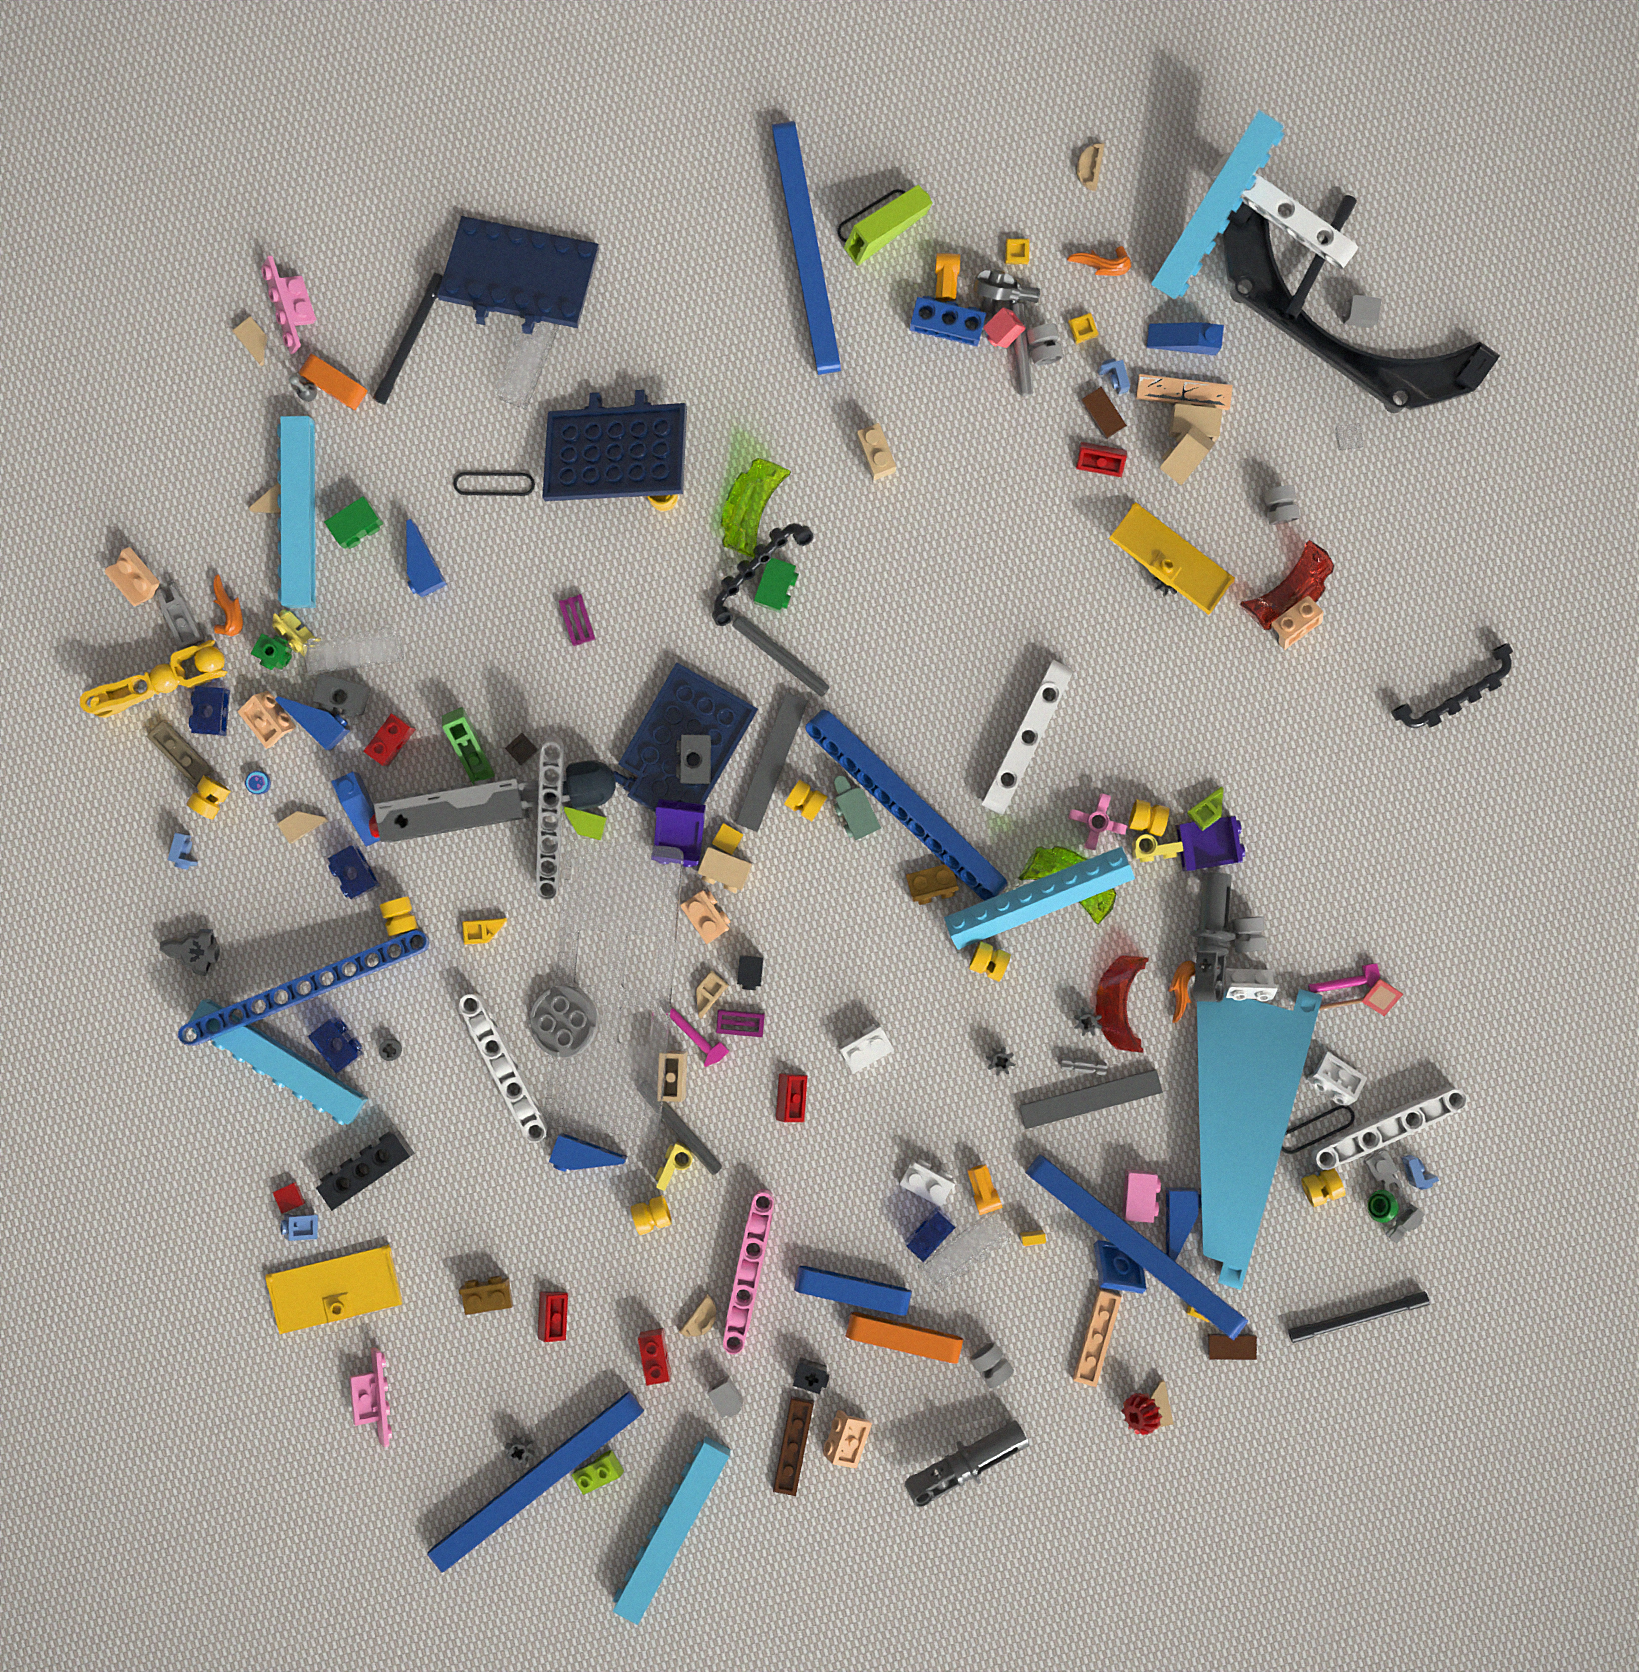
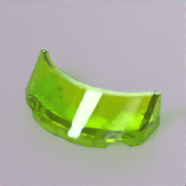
[721,458,791,559]
[1018,846,1117,924]

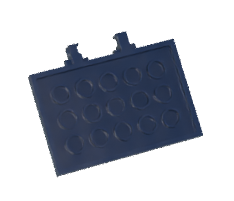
[438,216,599,335]
[542,389,687,502]

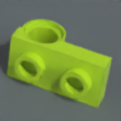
[571,1450,624,1495]

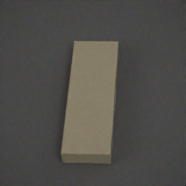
[146,720,214,787]

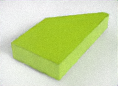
[1187,786,1224,831]
[564,806,607,841]

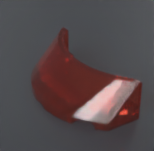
[1239,540,1335,630]
[1095,955,1149,1053]

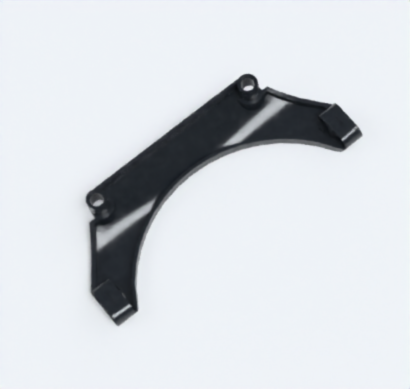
[1224,202,1500,413]

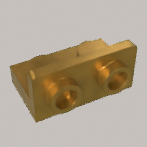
[906,864,959,905]
[459,1276,513,1315]

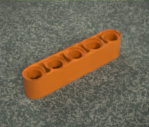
[845,1312,964,1364]

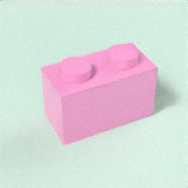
[1122,1169,1161,1223]

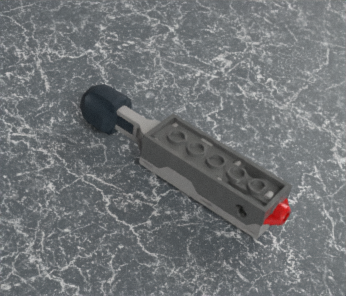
[369,760,616,843]

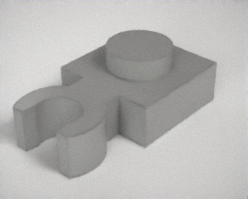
[1364,1149,1403,1192]
[1385,1204,1425,1244]

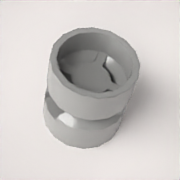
[1026,323,1064,366]
[1263,485,1300,525]
[1232,916,1267,952]
[970,1342,1014,1388]

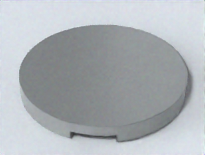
[529,986,598,1057]

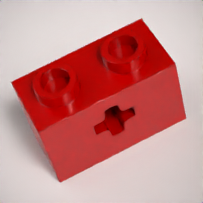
[363,713,416,767]
[638,1328,672,1386]

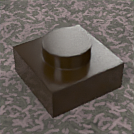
[505,733,539,766]

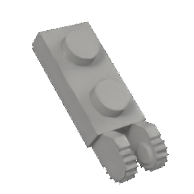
[156,581,204,650]

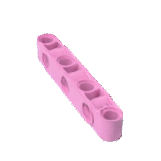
[723,1189,774,1354]

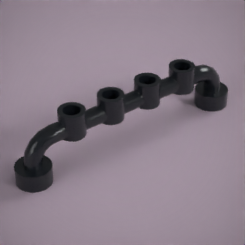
[712,523,814,626]
[1391,643,1513,728]

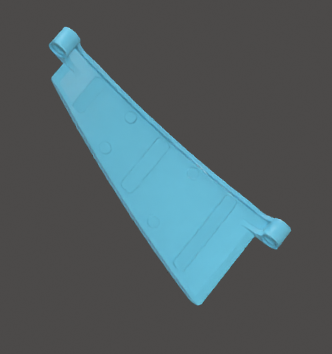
[1197,989,1323,1290]

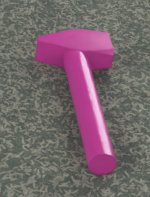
[1308,963,1380,993]
[667,1008,729,1067]

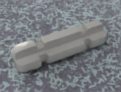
[1060,1057,1107,1075]

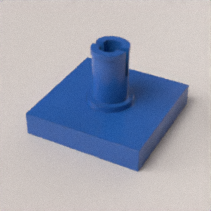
[1094,1240,1147,1294]

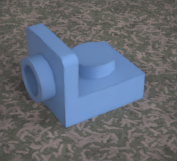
[1098,358,1130,395]
[168,833,198,870]
[1401,1155,1439,1190]
[280,1214,318,1241]

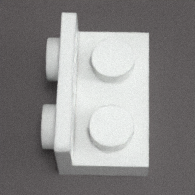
[1224,968,1278,1001]
[839,1024,894,1074]
[1307,1052,1367,1106]
[899,1158,955,1207]

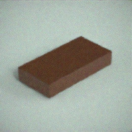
[1081,387,1127,440]
[1208,1334,1257,1360]

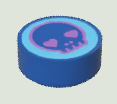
[245,771,271,795]

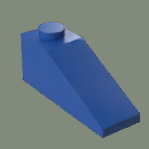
[1146,322,1224,356]
[406,519,447,598]
[275,696,351,751]
[331,772,380,847]
[549,1132,628,1172]
[1166,1187,1202,1261]

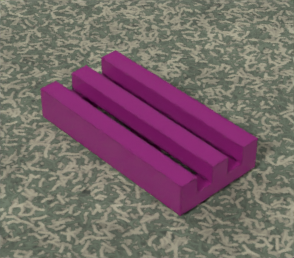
[559,594,596,646]
[716,1009,765,1038]

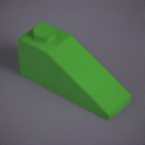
[442,706,495,785]

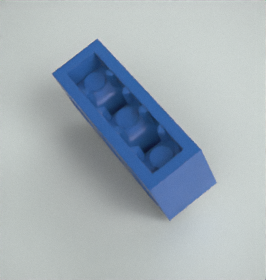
[910,296,986,347]

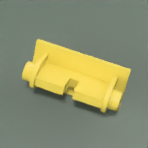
[272,609,318,657]

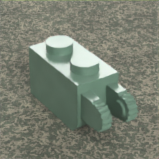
[833,775,881,841]

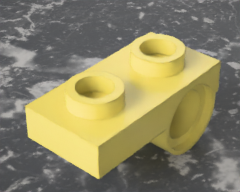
[1131,834,1183,863]
[655,1141,694,1191]

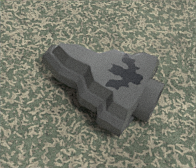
[159,929,220,976]

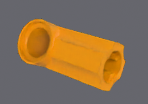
[935,253,960,302]
[967,1164,1002,1215]

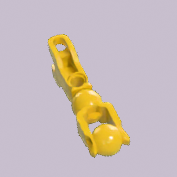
[79,640,228,718]

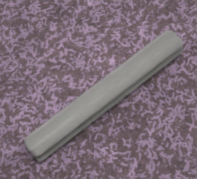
[1010,303,1034,397]

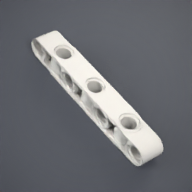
[1210,154,1358,269]
[981,659,1074,815]
[459,993,549,1143]
[1310,1087,1467,1170]

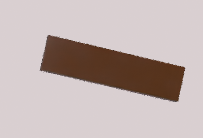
[773,1396,814,1496]

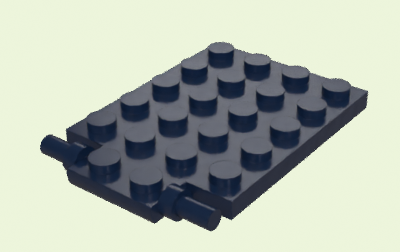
[613,662,759,813]

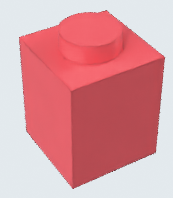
[983,308,1026,348]

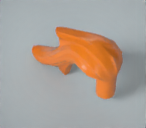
[1067,246,1131,276]
[213,574,243,637]
[1168,961,1196,1023]

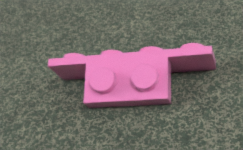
[261,256,316,354]
[349,1347,392,1447]

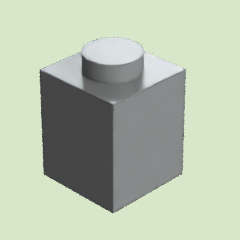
[1342,294,1381,328]
[707,1376,743,1418]

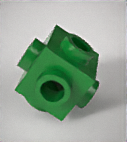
[250,633,292,670]

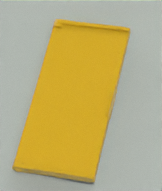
[1109,502,1235,615]
[265,1244,403,1334]

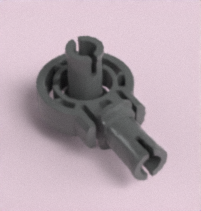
[973,269,1040,313]

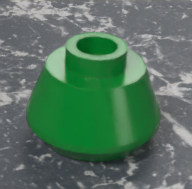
[1367,1190,1399,1223]

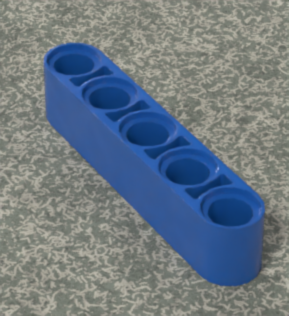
[794,1266,912,1316]

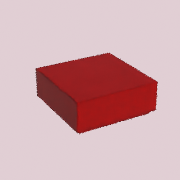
[272,1182,305,1214]

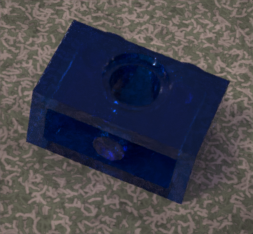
[189,686,230,737]
[328,844,381,900]
[307,1017,364,1074]
[905,1207,956,1263]

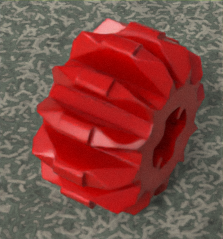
[1121,1392,1163,1436]

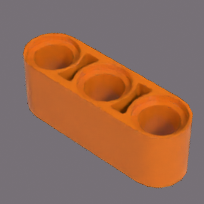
[298,353,368,411]

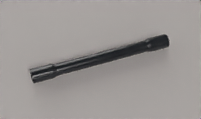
[1283,195,1357,321]
[372,272,443,405]
[1288,1291,1430,1343]

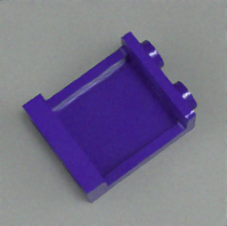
[652,799,706,867]
[1175,816,1245,871]

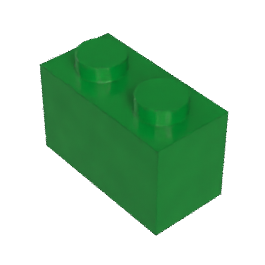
[324,496,384,549]
[754,557,799,613]

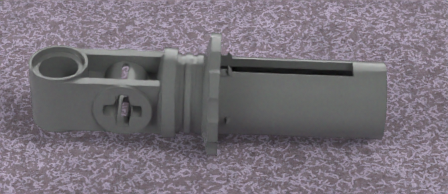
[1190,872,1236,1002]
[904,1420,1030,1507]

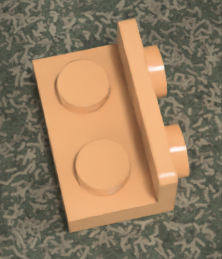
[104,547,160,606]
[1271,596,1324,650]
[237,691,296,749]
[680,889,731,944]
[823,1410,872,1469]

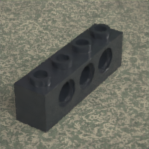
[316,1131,415,1211]

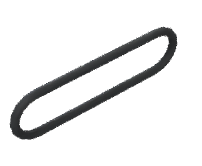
[837,189,905,243]
[453,472,535,496]
[1281,1105,1355,1154]

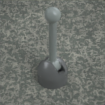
[289,375,317,402]

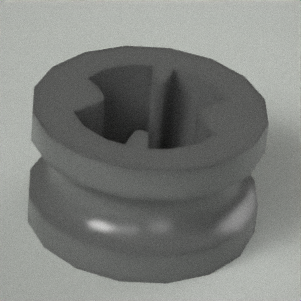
[379,1039,402,1061]

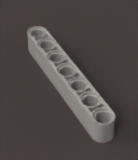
[536,736,564,900]

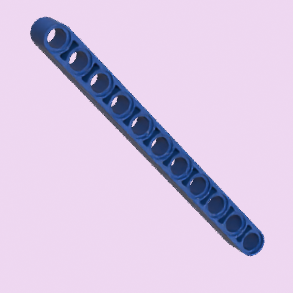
[772,120,841,375]
[805,710,1008,901]
[178,930,430,1046]
[1025,1154,1248,1340]
[427,1391,644,1573]

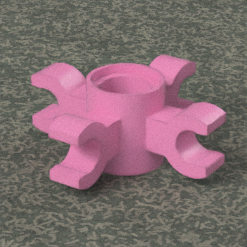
[1068,793,1127,851]

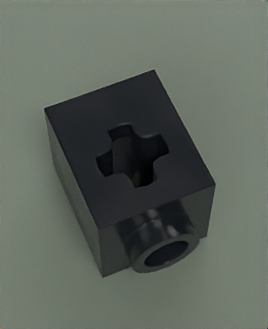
[737,955,764,990]
[792,1357,830,1394]

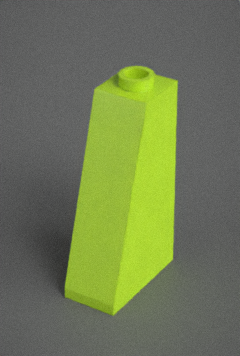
[843,184,933,266]

